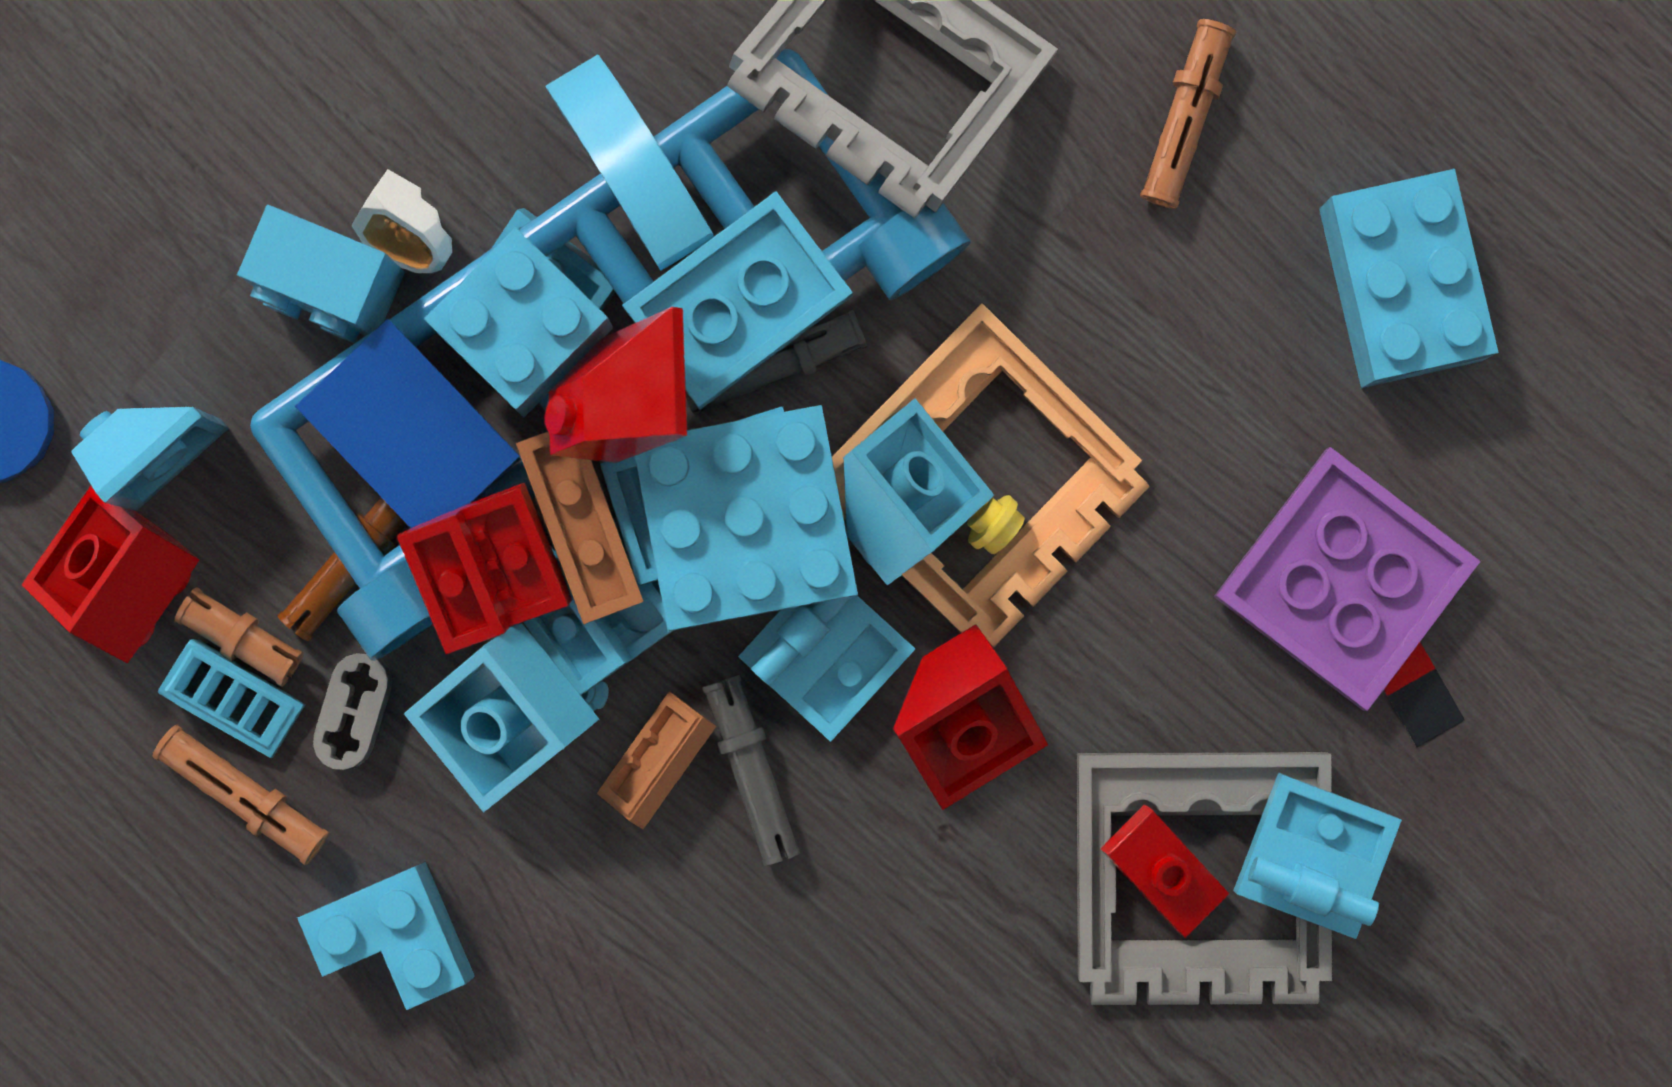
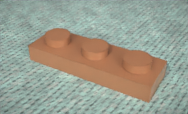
[516,432,644,624]

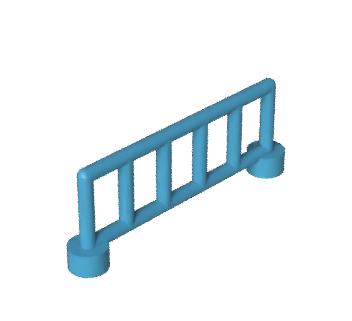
[250,49,971,661]

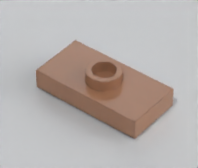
[597,691,716,829]

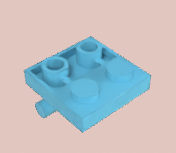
[738,595,915,742]
[1233,772,1402,939]

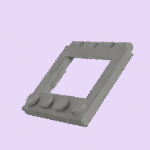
[727,0,1058,218]
[1077,752,1332,1005]

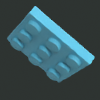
[635,405,858,631]

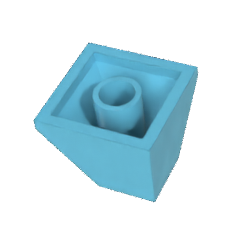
[844,398,994,585]
[71,407,229,511]

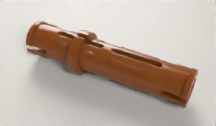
[277,497,406,641]

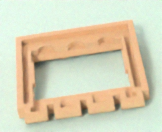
[832,303,1150,647]

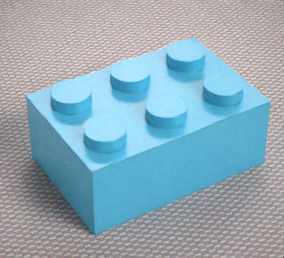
[1319,169,1499,388]

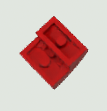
[396,482,573,654]

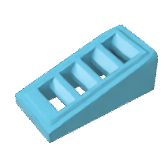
[158,639,306,758]

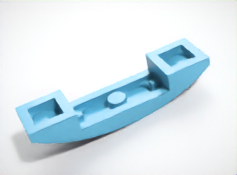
[545,55,714,271]

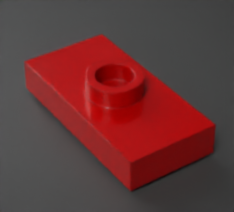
[1100,804,1230,938]

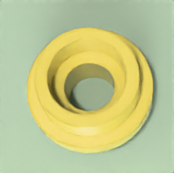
[967,495,1025,554]

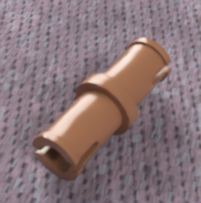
[175,587,304,687]

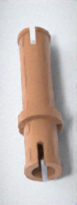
[1140,19,1237,209]
[152,725,330,865]

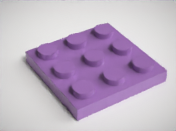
[1214,447,1481,711]

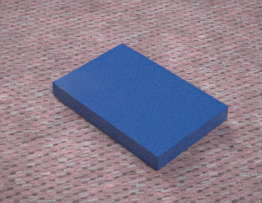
[295,318,521,528]

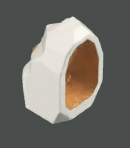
[352,169,452,273]

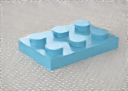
[622,191,853,410]

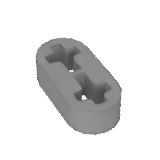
[313,653,392,770]

